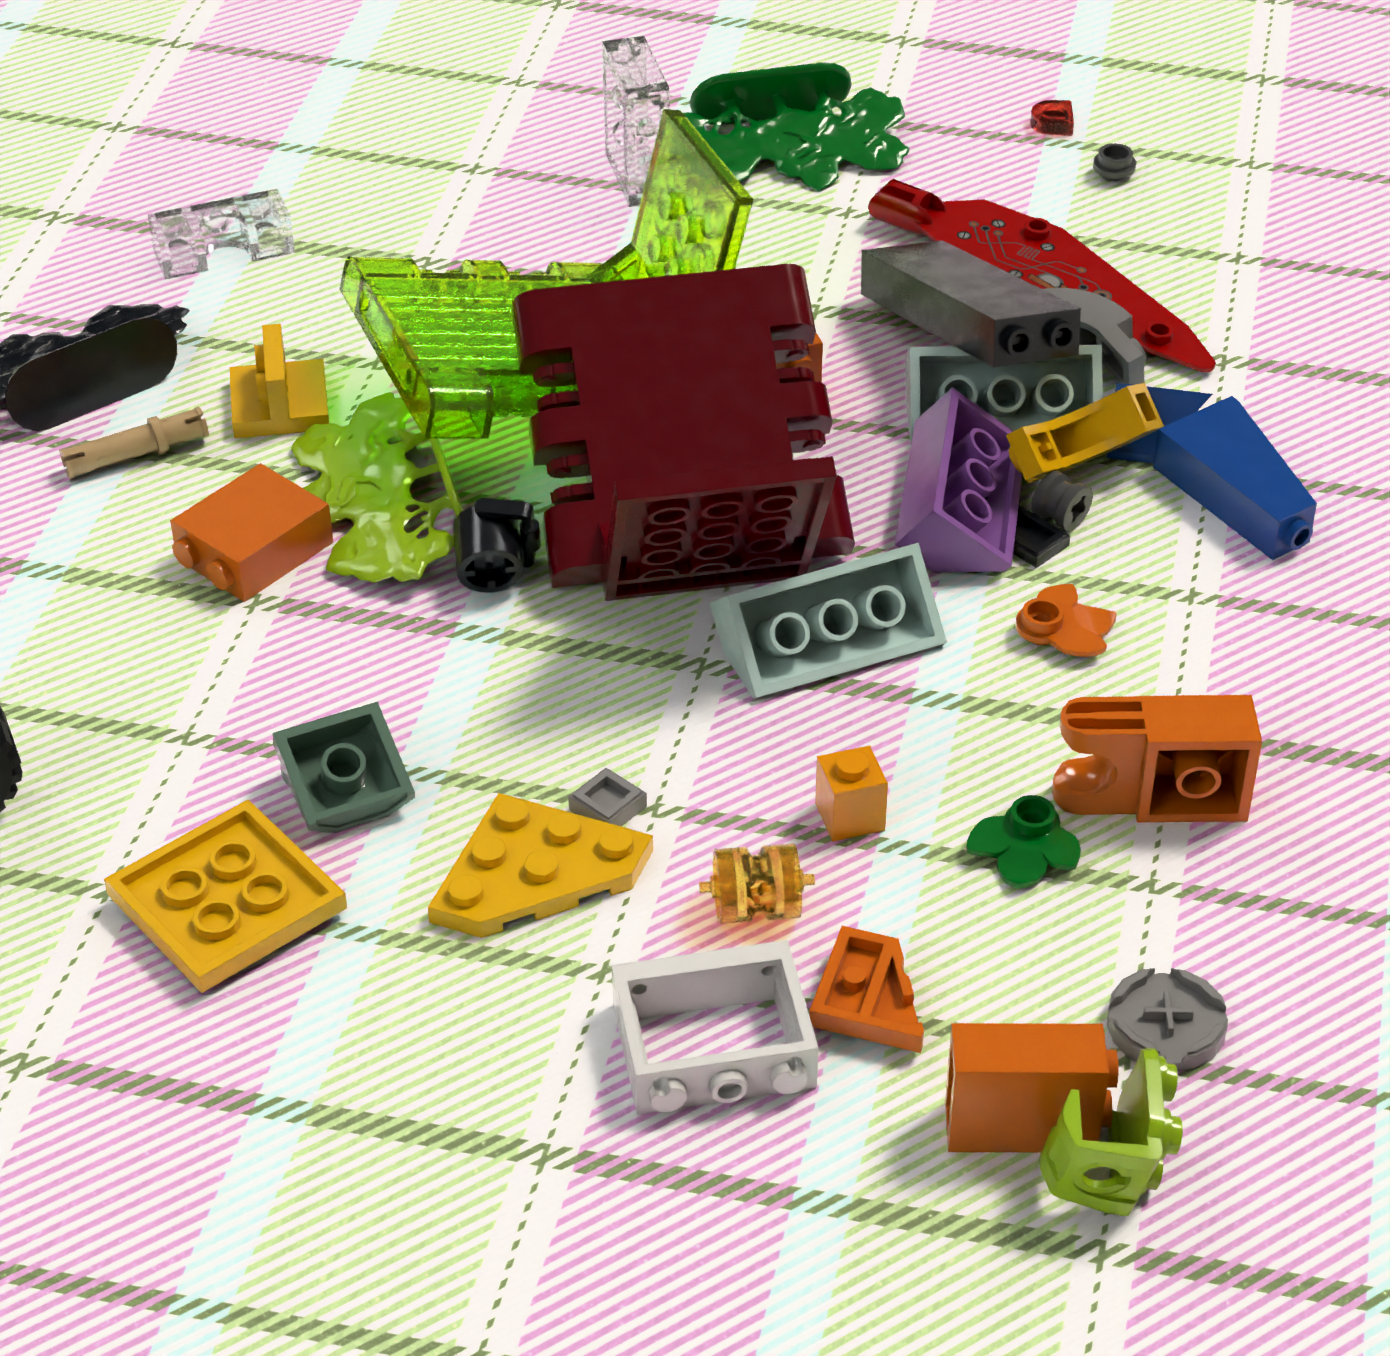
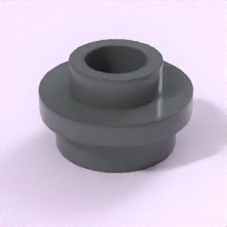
[1093,143,1136,181]

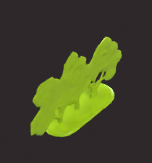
[291,392,463,583]

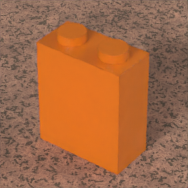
[170,463,334,602]
[944,1023,1119,1153]

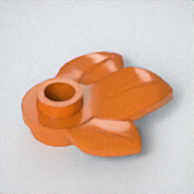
[1015,584,1117,657]

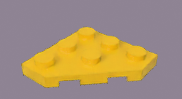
[428,793,653,938]

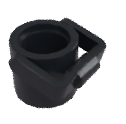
[453,498,541,593]

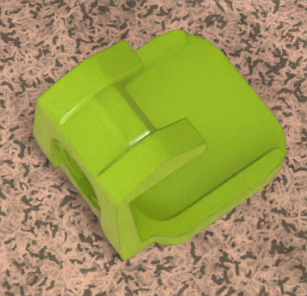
[1039,1048,1183,1216]

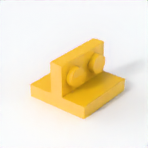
[229,324,329,439]

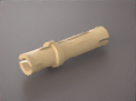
[59,406,209,480]

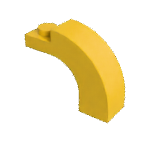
[1006,383,1164,484]

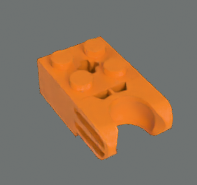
[1052,695,1262,823]

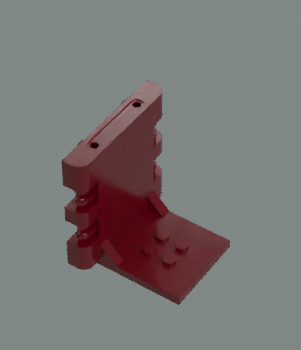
[512,264,855,601]

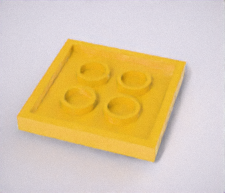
[104,799,347,993]

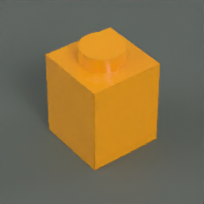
[815,745,888,842]

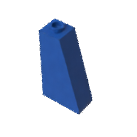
[1153,396,1317,560]

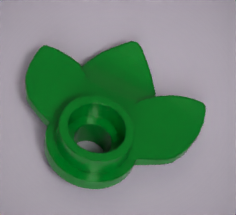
[966,795,1081,888]

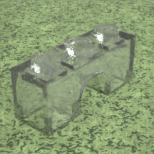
[148,188,295,280]

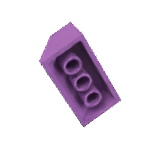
[894,387,1023,572]

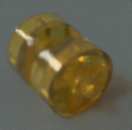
[699,843,815,924]

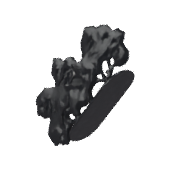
[0,304,190,431]

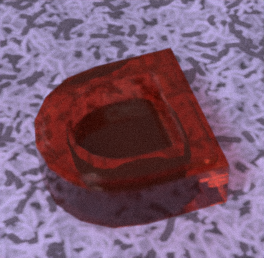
[1030,100,1074,136]

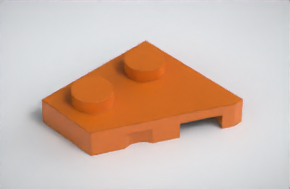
[809,926,924,1053]

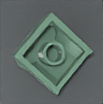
[272,701,415,833]

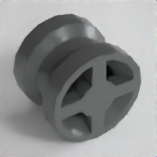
[1031,470,1093,532]

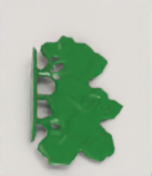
[661,62,910,192]

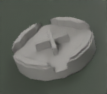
[1107,968,1228,1071]

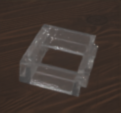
[602,35,671,207]

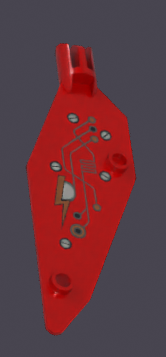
[868,179,1216,372]

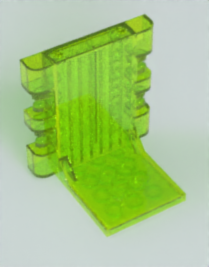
[339,109,754,439]

